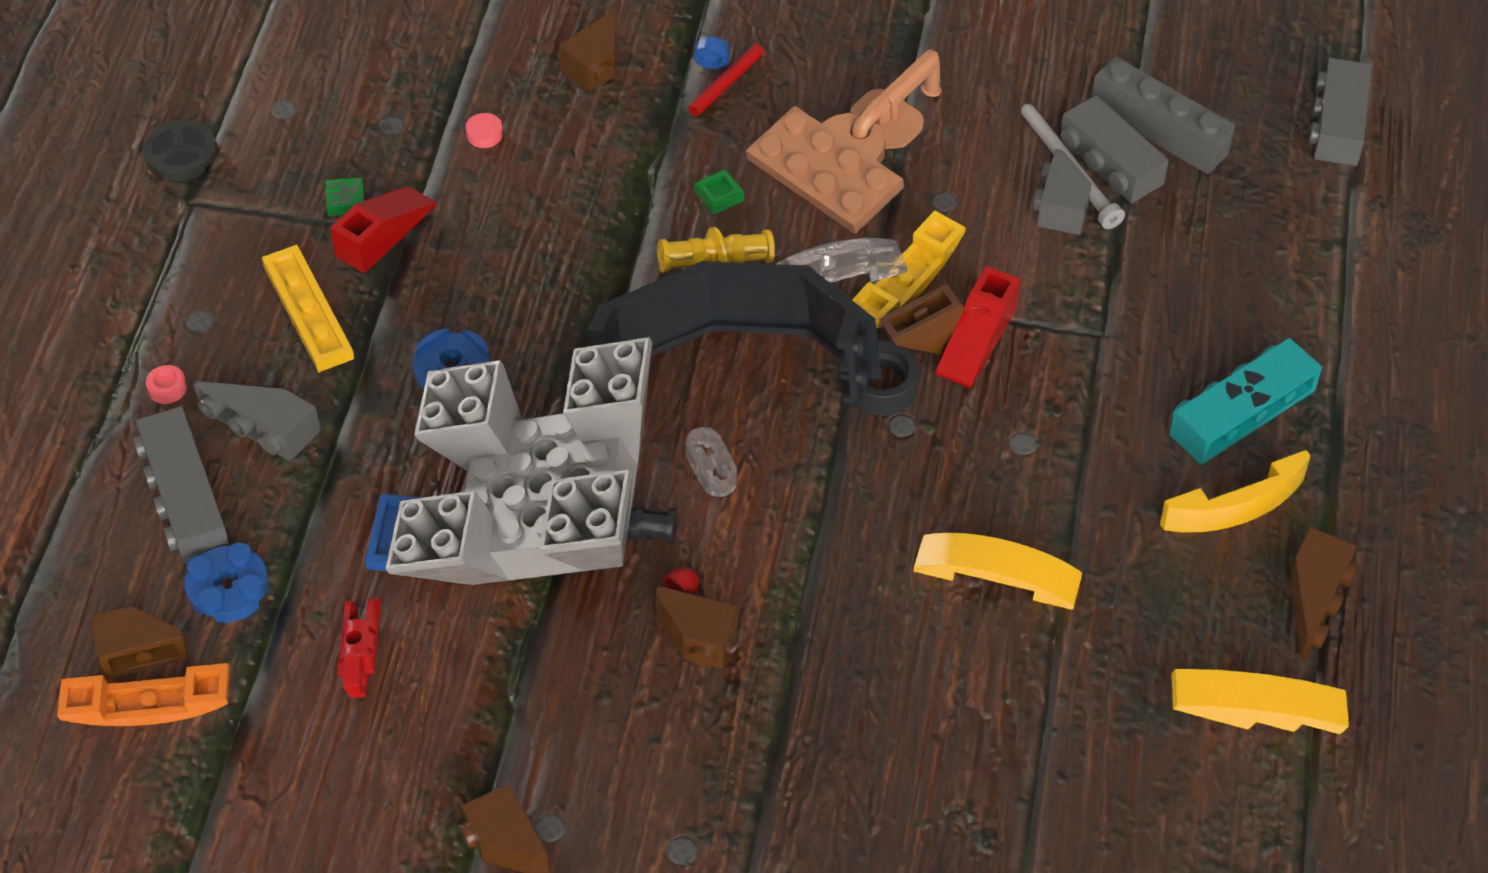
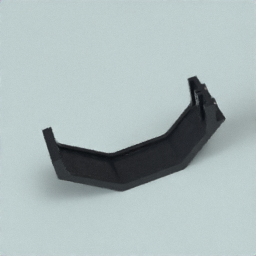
[588,261,882,404]

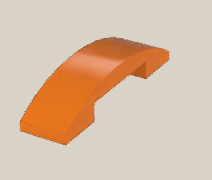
[57,663,230,726]

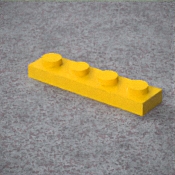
[262,245,354,372]

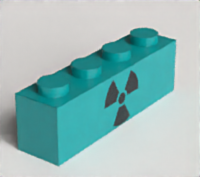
[1169,338,1322,465]

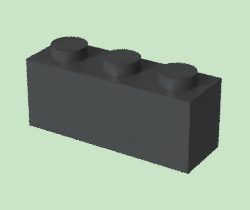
[1309,58,1372,166]
[1060,95,1169,204]

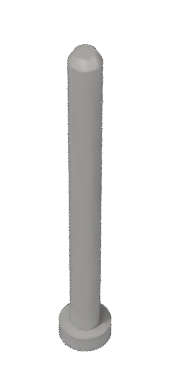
[1021,104,1125,229]

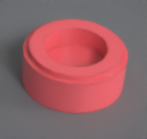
[466,113,503,148]
[146,365,187,404]

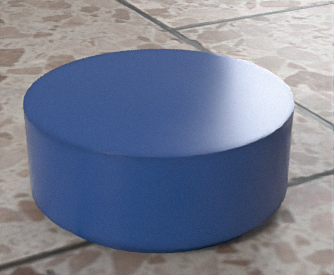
[694,37,730,69]

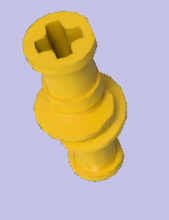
[657,227,775,273]

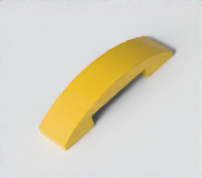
[852,210,965,329]
[1160,450,1310,532]
[913,533,1082,610]

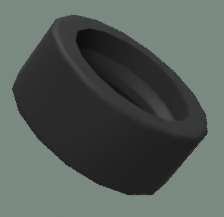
[844,340,919,416]

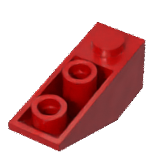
[330,186,437,274]
[936,266,1021,388]

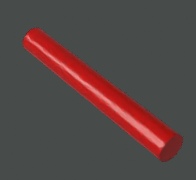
[688,44,764,117]

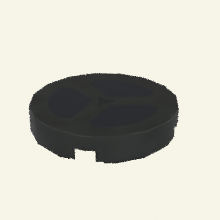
[143,120,218,181]

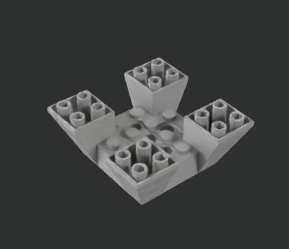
[386,337,652,585]

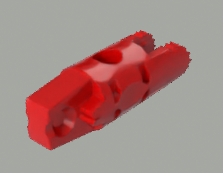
[338,598,382,699]

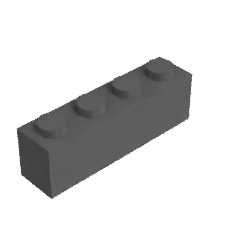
[1091,57,1235,174]
[133,406,229,565]

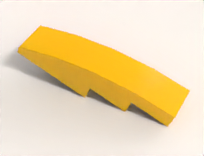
[1171,669,1349,734]

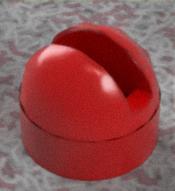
[663,567,699,595]

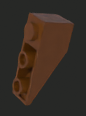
[1289,527,1359,661]

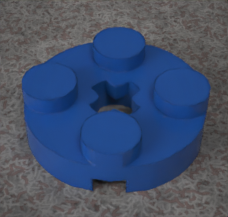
[413,329,490,389]
[184,542,269,623]

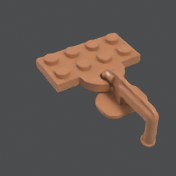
[746,49,942,234]

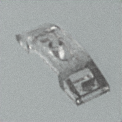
[776,238,907,282]

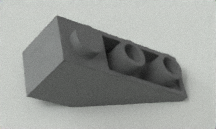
[194,381,321,462]

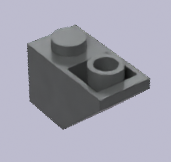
[1033,149,1092,235]

